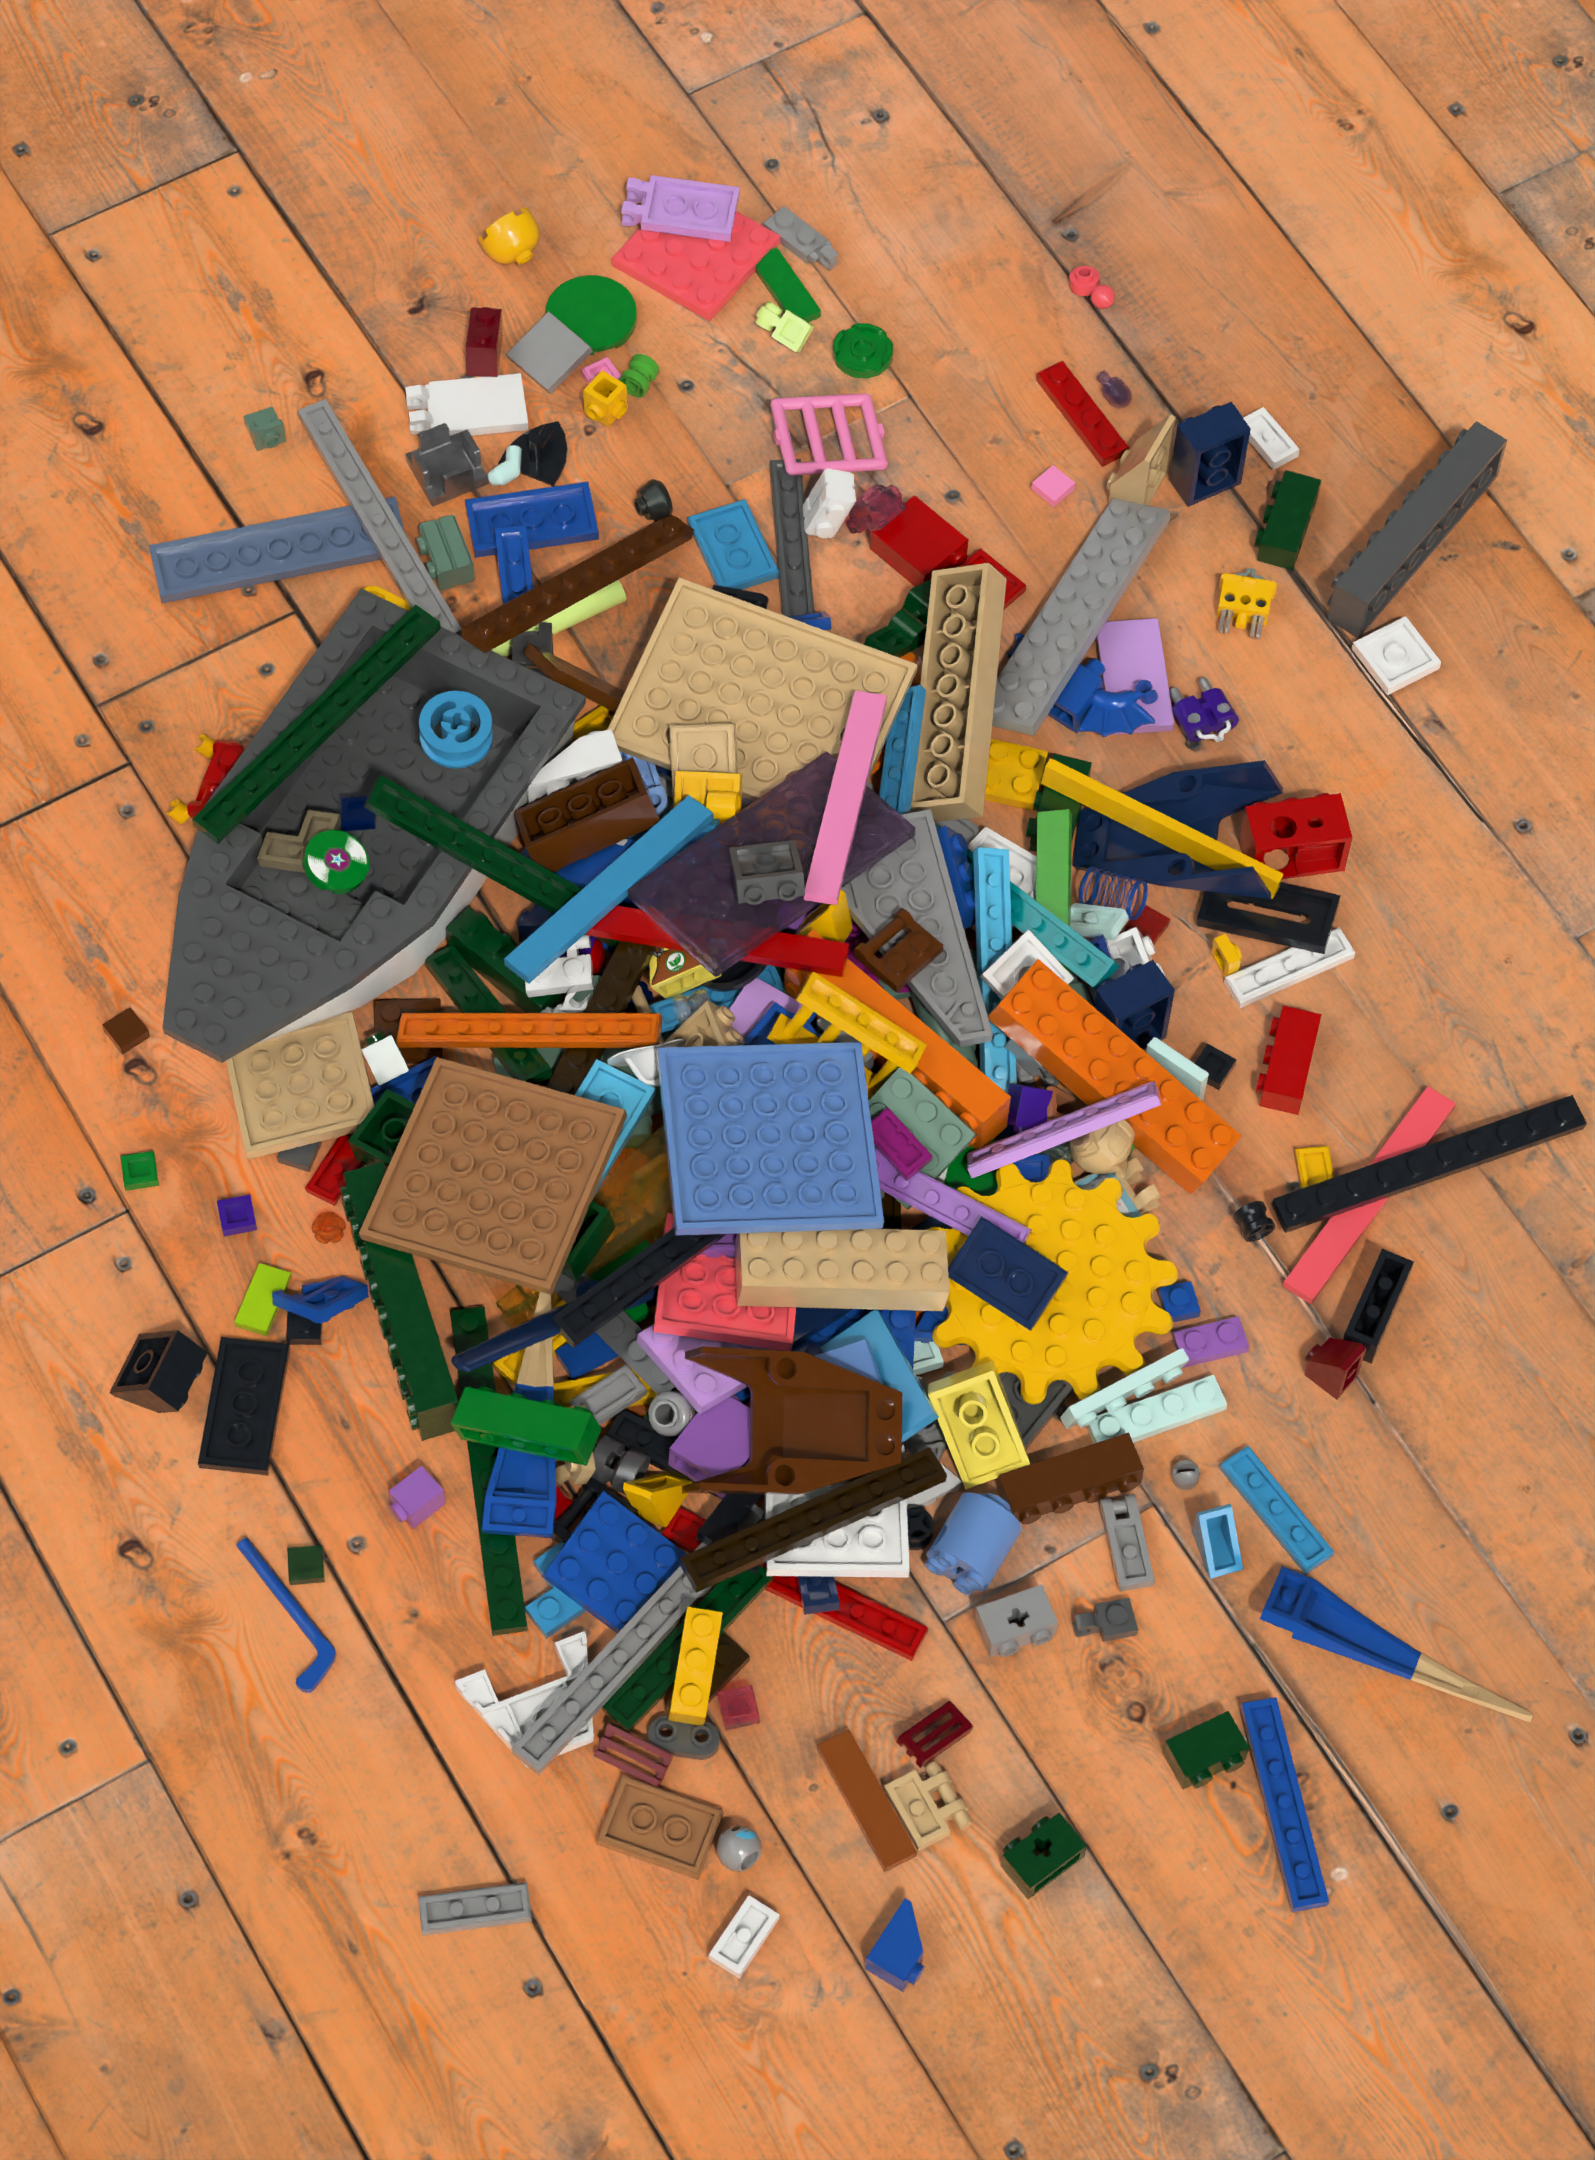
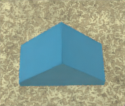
[1192,1504,1243,1579]

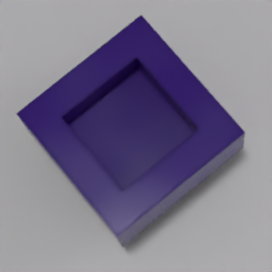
[217,1194,257,1237]

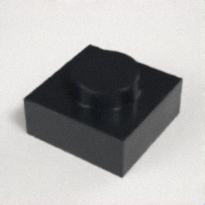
[1195,1044,1237,1090]
[286,1311,323,1345]

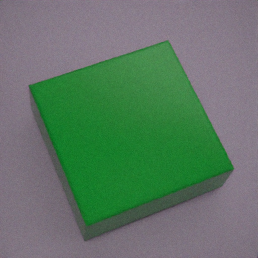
[120,1151,159,1191]

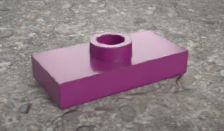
[871,1108,933,1181]

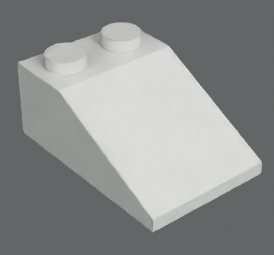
[527,729,623,805]

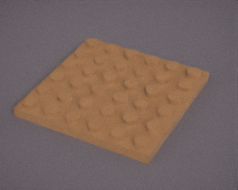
[359,1057,627,1295]

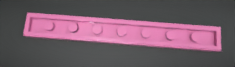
[804,690,887,905]

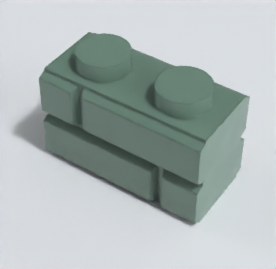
[415,515,475,591]

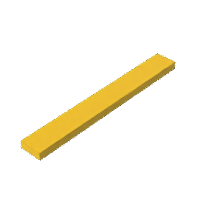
[1041,758,1284,899]

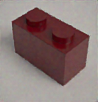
[466,307,503,377]

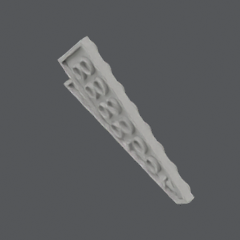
[811,809,993,1047]

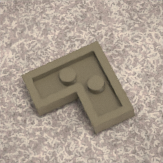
[257,810,342,873]

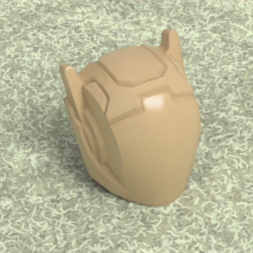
[1069,1120,1135,1180]

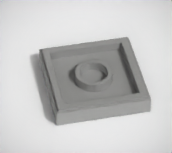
[506,311,593,394]

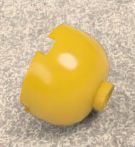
[478,207,540,265]

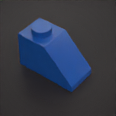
[865,1898,925,1992]

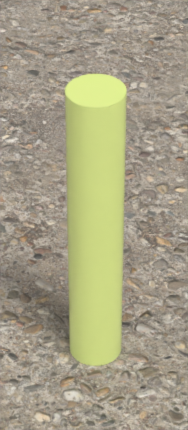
[491,580,627,657]

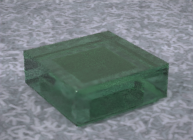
[287,1545,325,1585]

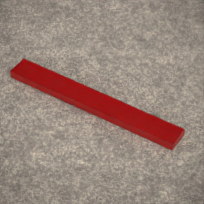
[585,906,849,977]
[661,1507,928,1661]

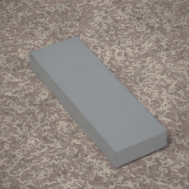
[418,1883,532,1936]

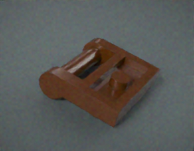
[853,908,943,993]

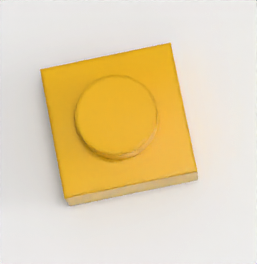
[1211,933,1242,978]

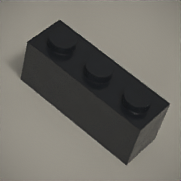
[1343,1249,1414,1364]

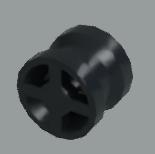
[1233,1201,1275,1242]
[907,1508,933,1550]

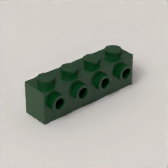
[446,907,565,1013]

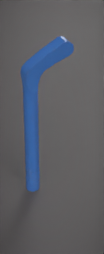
[237,1538,337,1693]

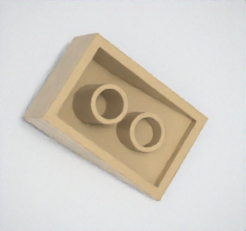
[1106,414,1176,505]

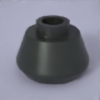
[634,479,673,520]

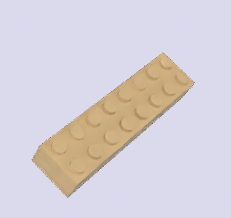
[910,563,1007,822]

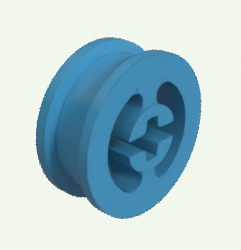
[419,691,493,769]

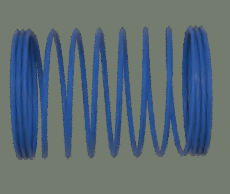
[1078,866,1148,920]

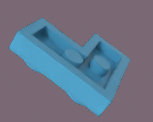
[525,1542,586,1639]

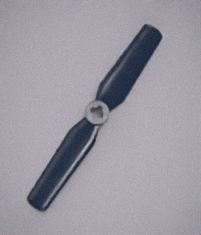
[451,1280,658,1372]

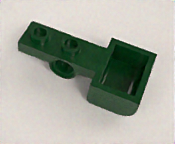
[863,579,931,658]

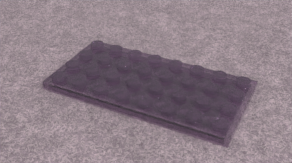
[628,751,915,977]

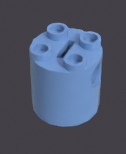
[925,1492,1022,1596]

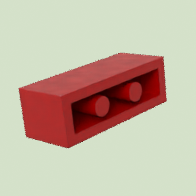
[1256,1005,1322,1115]

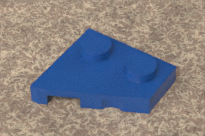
[272,1276,369,1323]

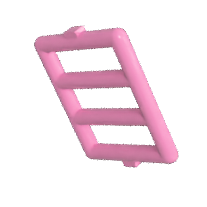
[770,393,888,475]

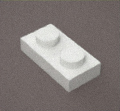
[1244,407,1300,470]
[709,1895,780,1979]

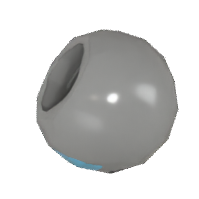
[717,1825,762,1872]

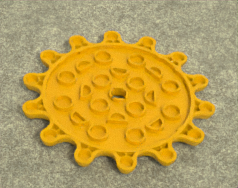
[927,1159,1178,1405]

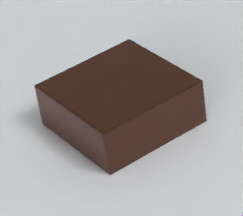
[102,1008,150,1054]

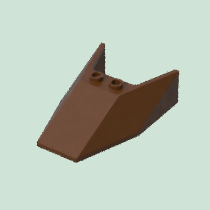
[682,1346,902,1494]

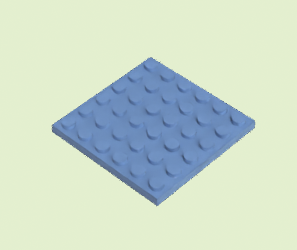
[657,1042,884,1235]

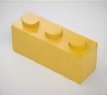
[668,1607,723,1726]

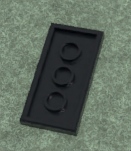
[198,1337,290,1475]

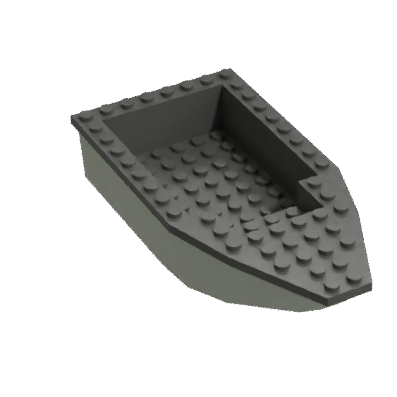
[163,588,586,1063]

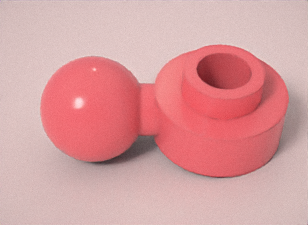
[1069,266,1115,309]

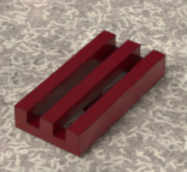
[896,1701,974,1768]
[594,1722,675,1787]

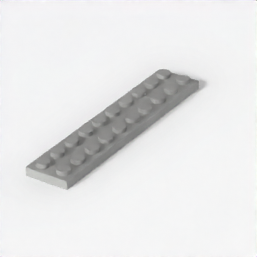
[992,498,1171,736]

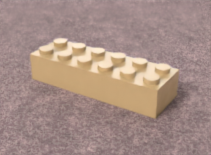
[735,1229,950,1311]

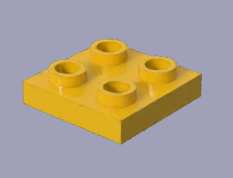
[674,770,743,840]

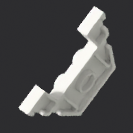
[455,1631,594,1768]

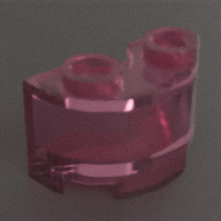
[845,484,907,534]

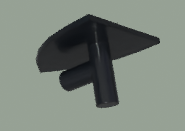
[498,421,567,487]

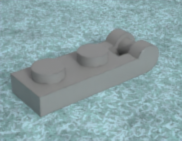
[1099,1494,1155,1592]

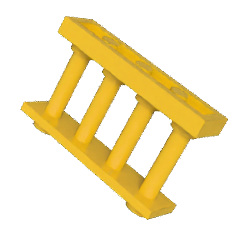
[767,971,927,1100]

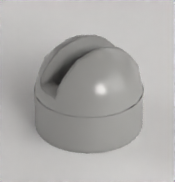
[1171,1459,1200,1490]

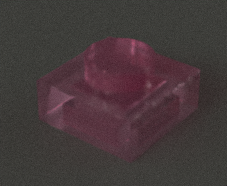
[717,1685,760,1731]

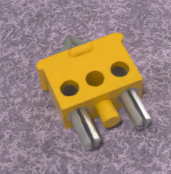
[1217,568,1277,639]

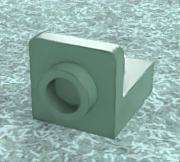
[244,406,286,451]

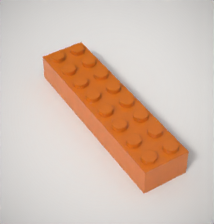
[784,930,1011,1150]
[988,959,1242,1194]

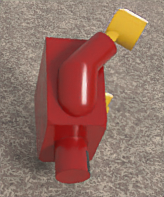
[166,734,245,824]

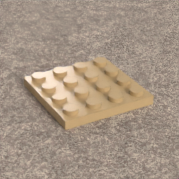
[226,1011,374,1160]

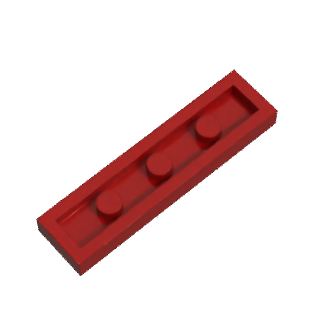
[1036,361,1129,467]

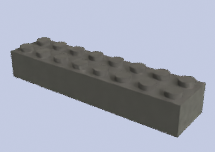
[1327,421,1507,639]

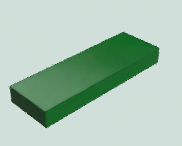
[755,247,821,322]

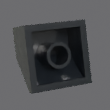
[109,1330,208,1413]

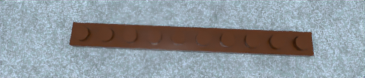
[461,514,694,653]

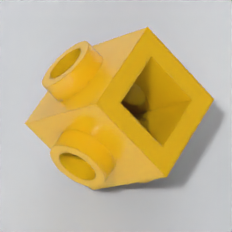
[583,370,628,427]

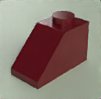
[1304,1337,1366,1400]

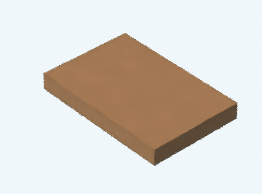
[596,1775,724,1880]

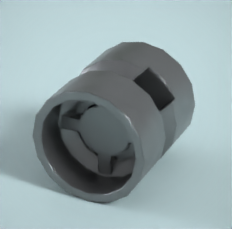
[591,1435,651,1495]

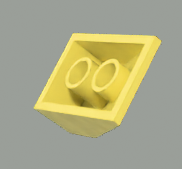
[928,1360,1031,1490]

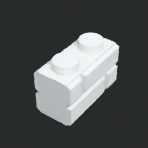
[803,468,856,538]

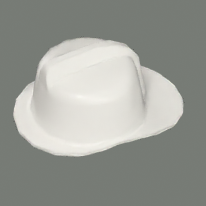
[607,1039,685,1087]

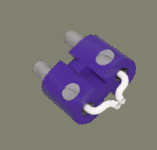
[1169,677,1239,742]

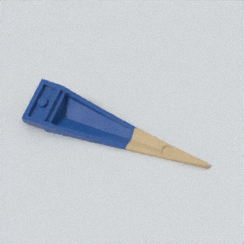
[482,1292,557,1538]
[1260,1566,1533,1722]

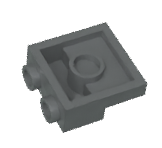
[729,840,805,905]

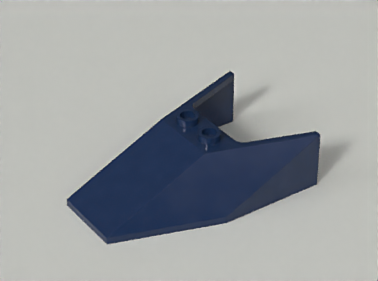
[1073,760,1283,899]

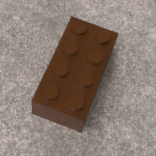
[514,757,660,872]

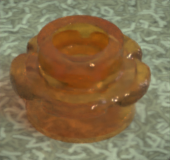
[312,1212,346,1244]

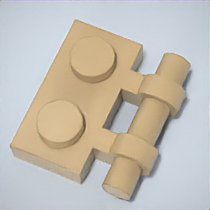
[884,1761,972,1852]

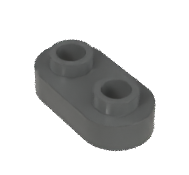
[648,1716,720,1760]

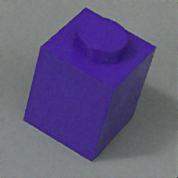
[1007,1083,1053,1133]

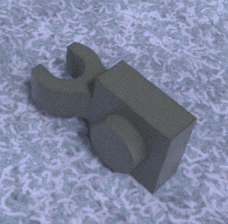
[1072,1598,1138,1642]

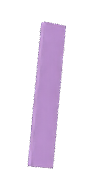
[967,1081,1161,1178]

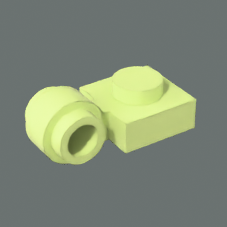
[755,301,815,353]

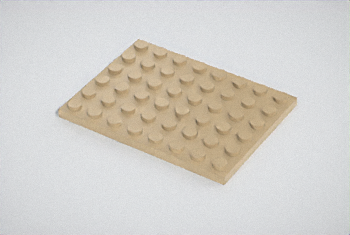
[607,577,917,826]

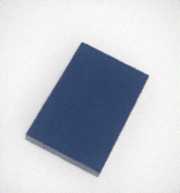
[948,1217,1069,1331]

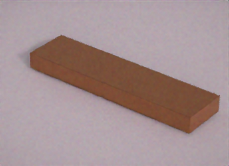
[817,1729,917,1872]

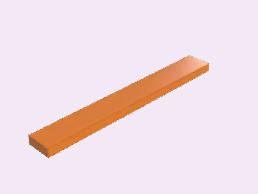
[396,1013,663,1048]

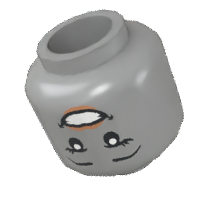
[648,1391,697,1437]

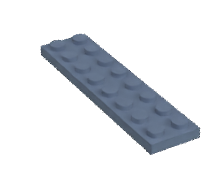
[149,497,405,603]

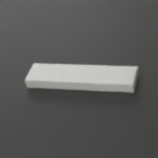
[1224,927,1356,1008]

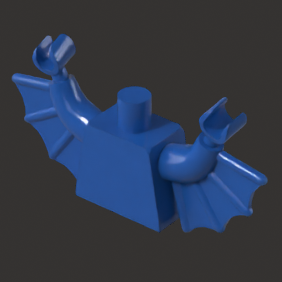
[1007,633,1158,737]

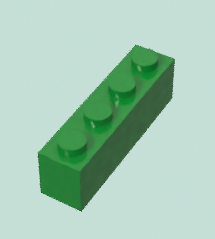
[451,1387,601,1466]

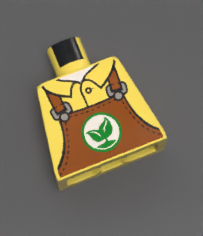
[649,914,721,999]

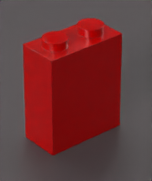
[870,495,968,587]

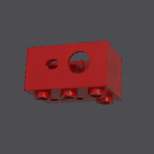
[1239,793,1353,879]

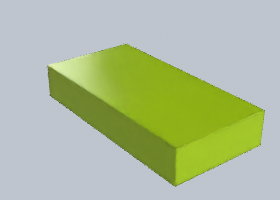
[234,1263,292,1336]

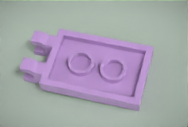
[622,175,740,242]

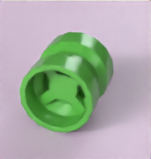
[619,354,660,398]

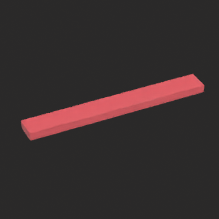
[1283,1086,1456,1305]

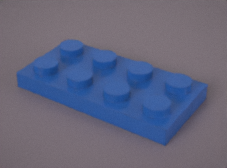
[465,482,599,558]

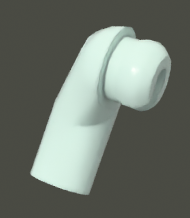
[488,445,522,486]

